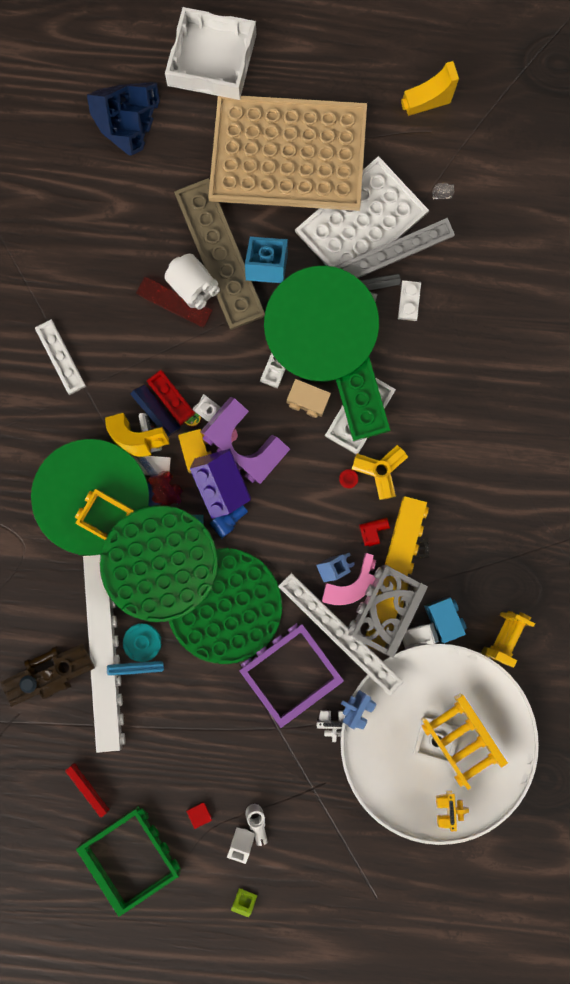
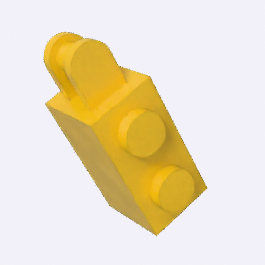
[178,429,212,474]

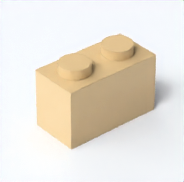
[287,379,331,418]

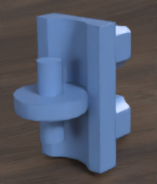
[341,690,376,729]

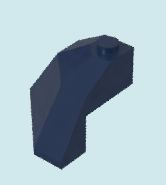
[87,82,160,156]

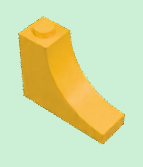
[401,61,459,116]

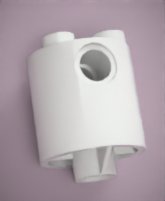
[165,253,220,310]

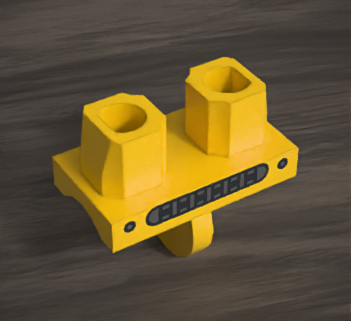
[436,790,469,832]

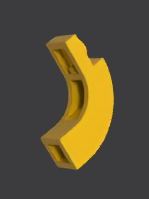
[105,413,169,457]

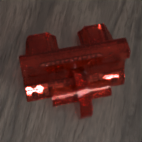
[148,471,183,505]

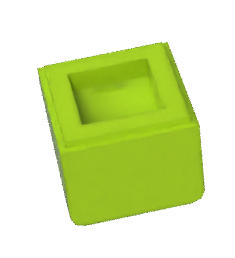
[231,888,257,917]

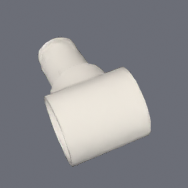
[245,804,268,846]

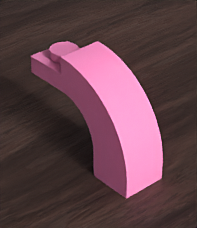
[321,553,376,605]

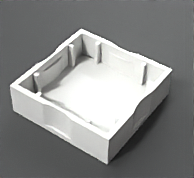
[165,7,257,100]

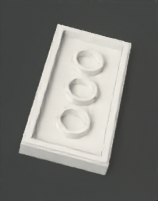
[325,378,396,454]

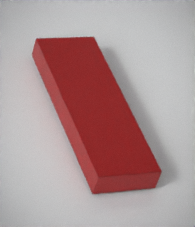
[146,370,196,425]
[65,763,110,818]

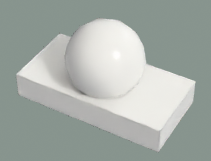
[402,623,439,649]

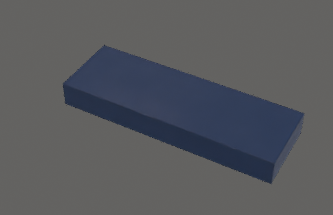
[130,385,181,436]

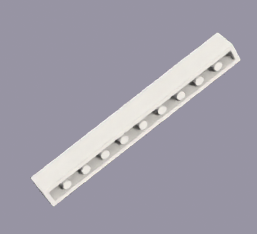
[83,555,125,753]

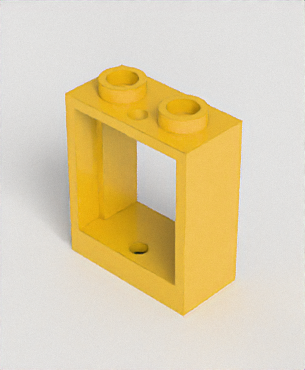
[75,489,135,540]

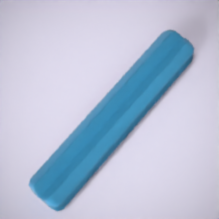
[107,661,164,676]

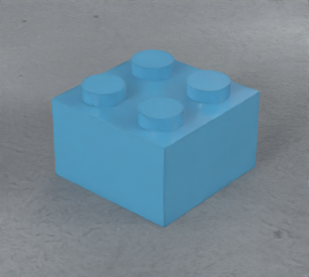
[245,237,288,283]
[424,597,467,643]

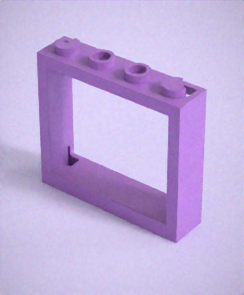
[239,623,344,728]

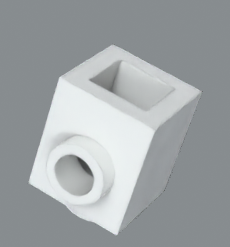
[227,827,255,864]

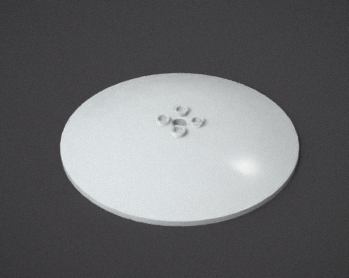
[340,644,539,845]

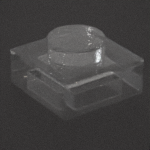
[432,183,454,199]

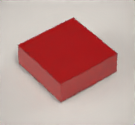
[186,802,212,829]

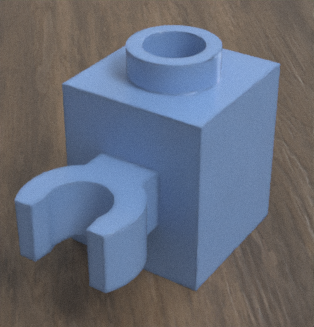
[316,553,355,582]

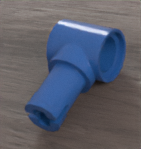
[209,505,248,539]

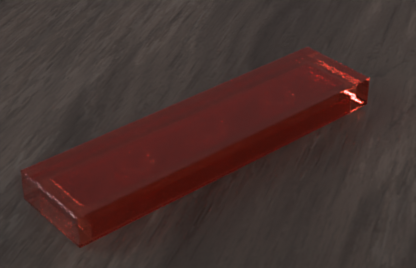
[136,277,212,328]

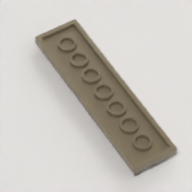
[174,178,265,330]

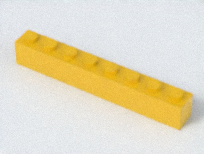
[365,496,429,650]

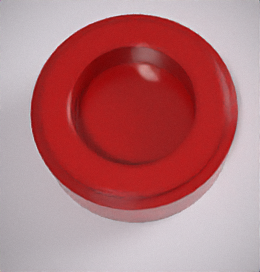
[339,469,358,489]

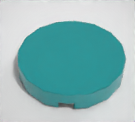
[123,623,161,662]

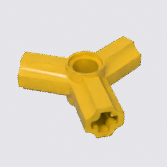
[351,445,408,500]

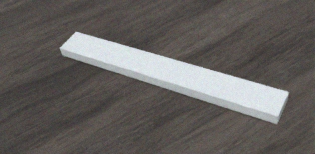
[278,573,403,696]

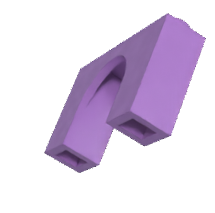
[200,397,290,484]

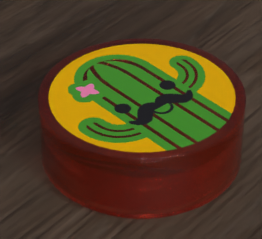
[184,408,202,428]

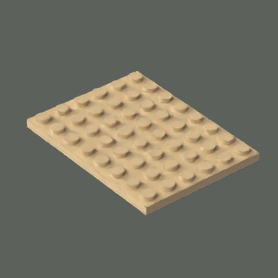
[208,96,367,211]

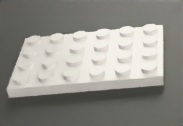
[295,156,429,267]

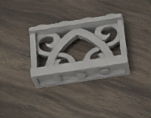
[348,565,428,658]

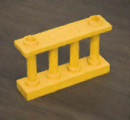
[481,611,535,668]
[421,693,508,790]

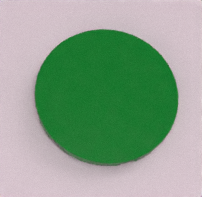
[264,266,379,382]
[31,439,149,556]
[99,505,218,622]
[169,548,282,664]

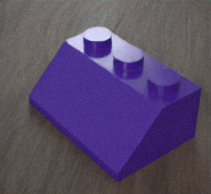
[190,449,251,519]

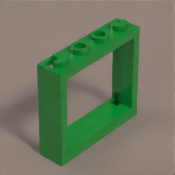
[76,806,181,917]

